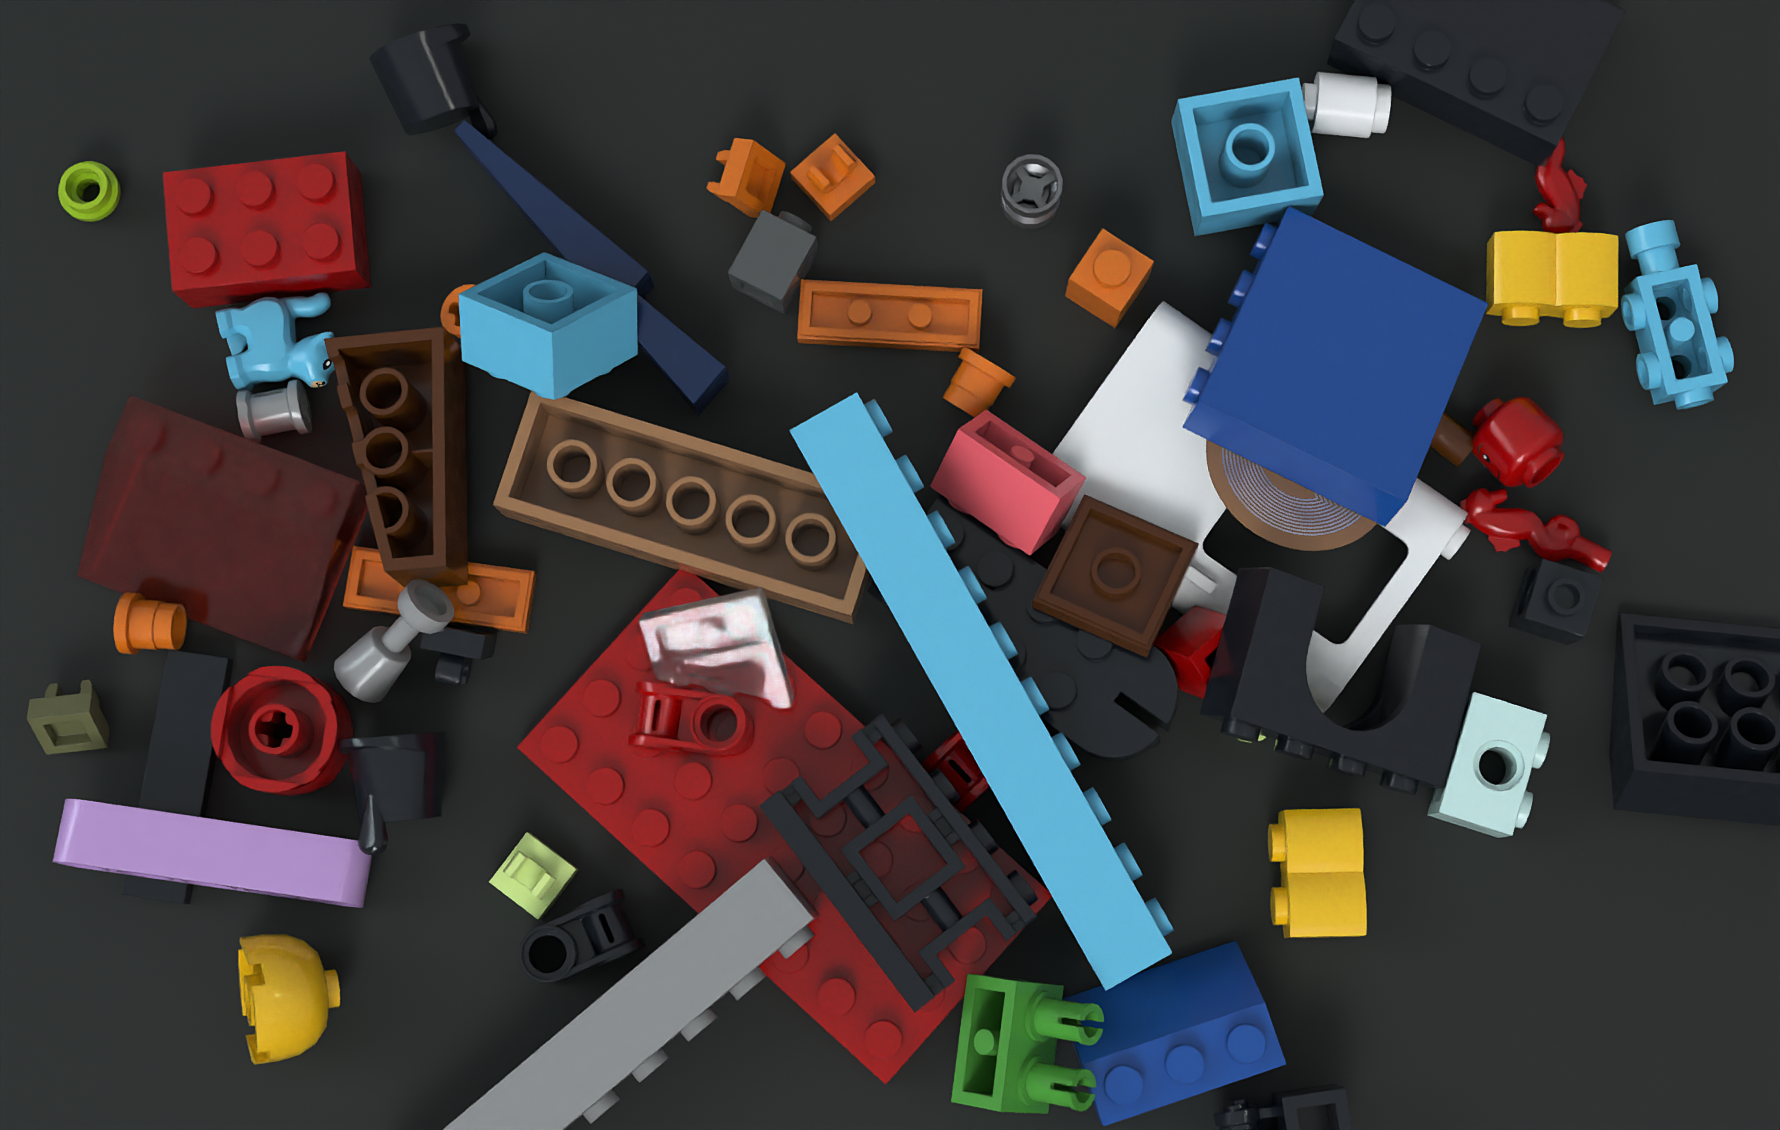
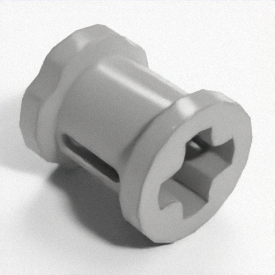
[236,379,312,445]

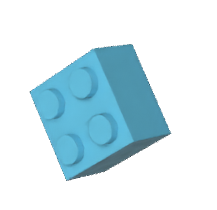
[1171,77,1324,236]
[458,252,638,400]

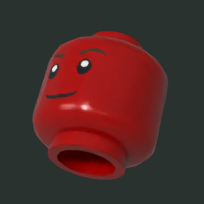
[1471,397,1565,488]

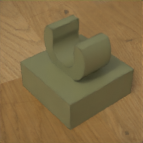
[27,680,110,755]

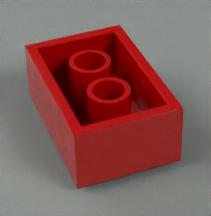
[163,151,371,308]

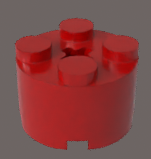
[211,666,353,796]

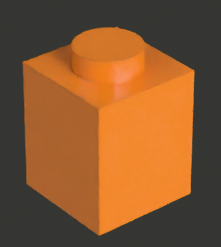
[1065,228,1154,329]

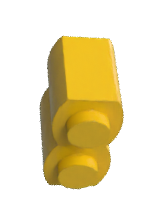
[1486,231,1618,328]
[1268,808,1367,938]

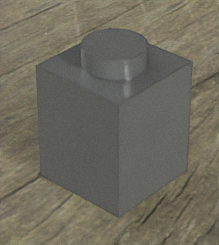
[728,209,819,314]

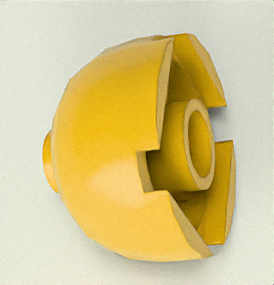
[238,934,340,1065]

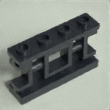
[759,713,1039,1013]

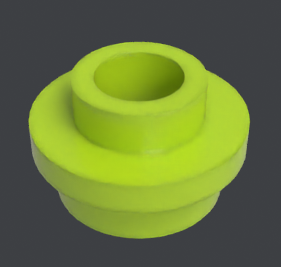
[58,161,121,222]

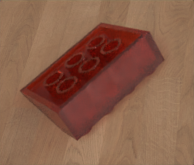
[77,395,368,662]

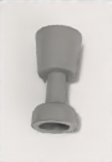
[334,579,454,703]

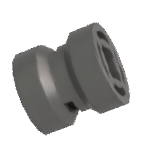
[1001,154,1063,229]

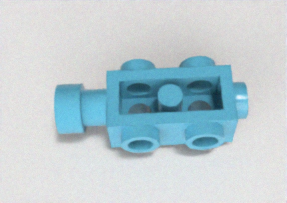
[1621,220,1734,410]

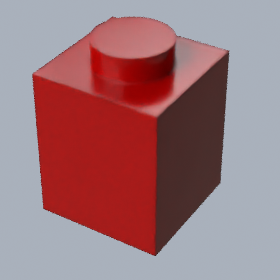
[1153,605,1226,699]

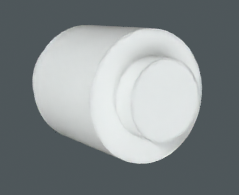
[1302,72,1391,138]

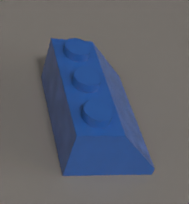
[1062,940,1286,1126]

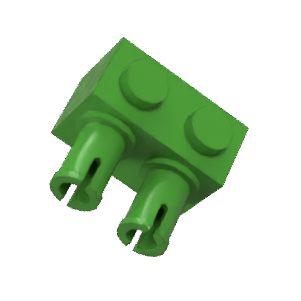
[951,973,1104,1114]

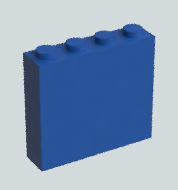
[1182,206,1488,527]

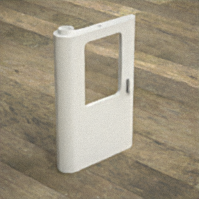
[1053,301,1471,713]

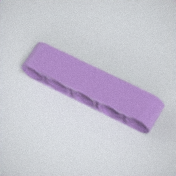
[53,799,372,908]

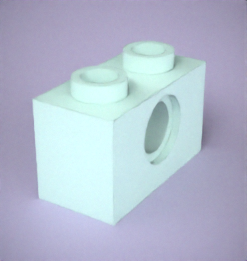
[1427,692,1550,838]

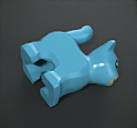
[215,292,335,391]

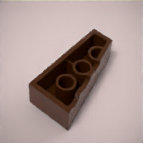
[324,327,468,587]

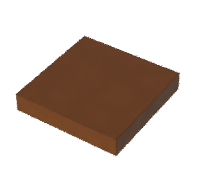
[1032,494,1199,658]

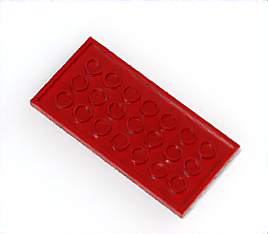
[517,569,1052,1085]

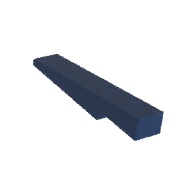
[454,120,730,416]

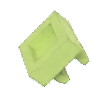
[489,832,579,920]

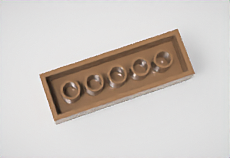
[493,391,870,625]

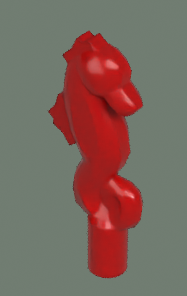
[1532,136,1587,234]
[1459,488,1612,573]

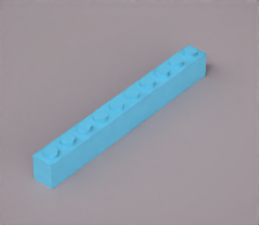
[789,392,1174,991]

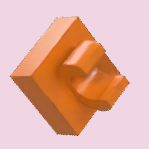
[790,133,875,221]
[706,138,786,218]

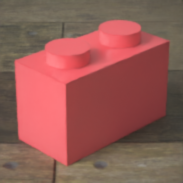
[930,410,1086,555]

